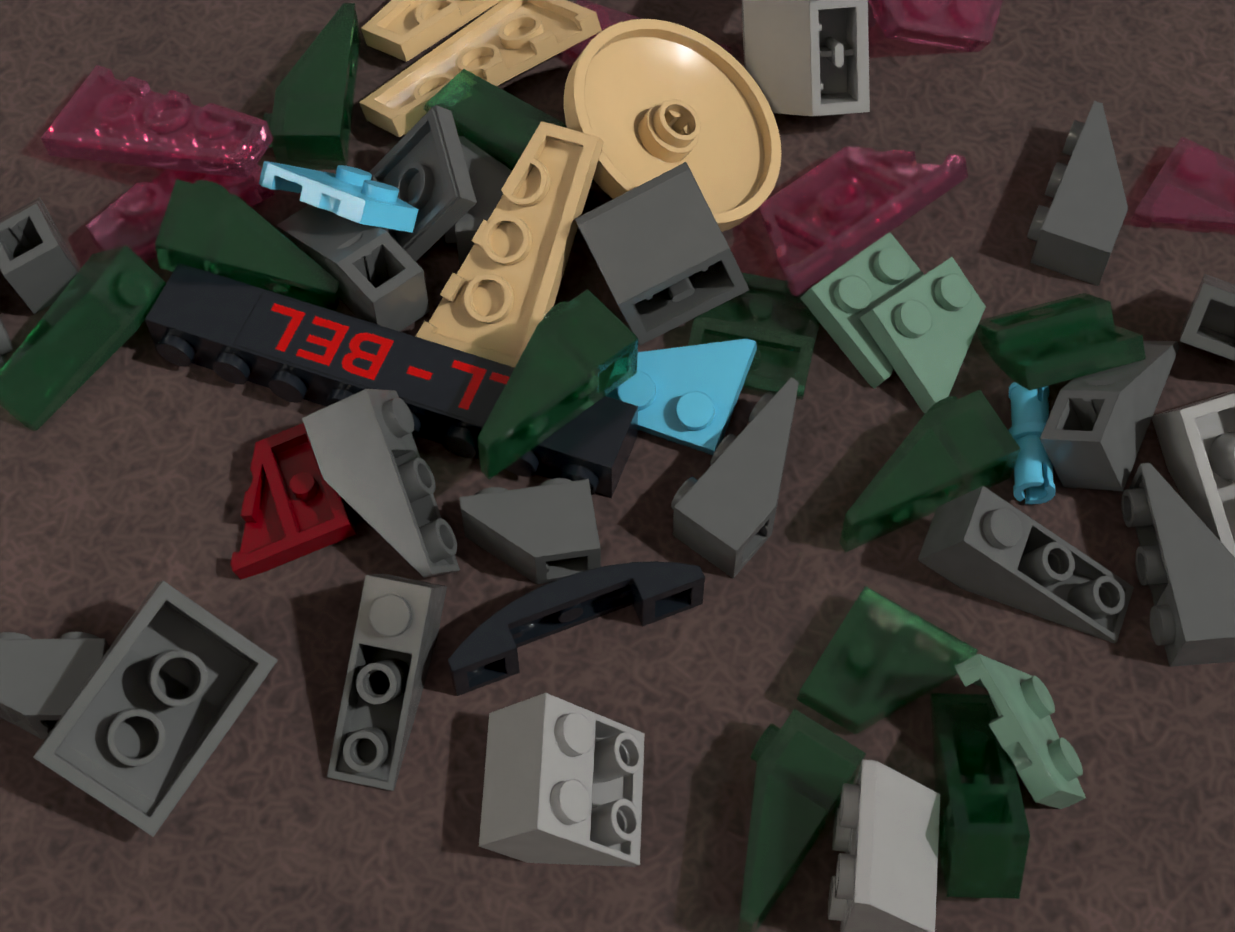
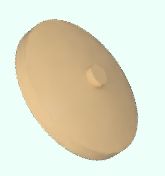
[564,19,782,232]

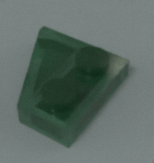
[797,586,978,734]

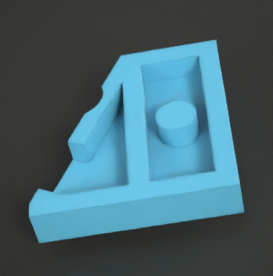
[259,161,419,233]
[604,338,757,455]

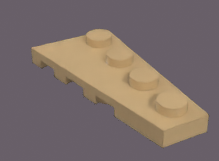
[359,0,602,137]
[361,0,502,62]
[415,121,604,373]

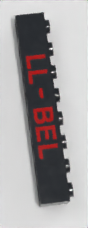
[145,263,638,498]

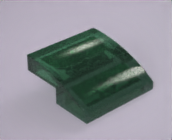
[688,272,820,400]
[976,293,1146,390]

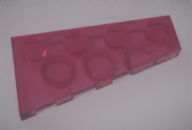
[41,65,273,178]

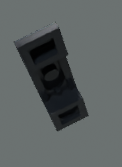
[448,561,705,696]

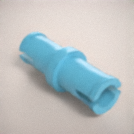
[1006,378,1056,504]

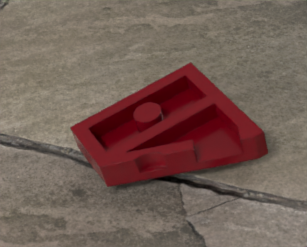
[231,423,357,580]

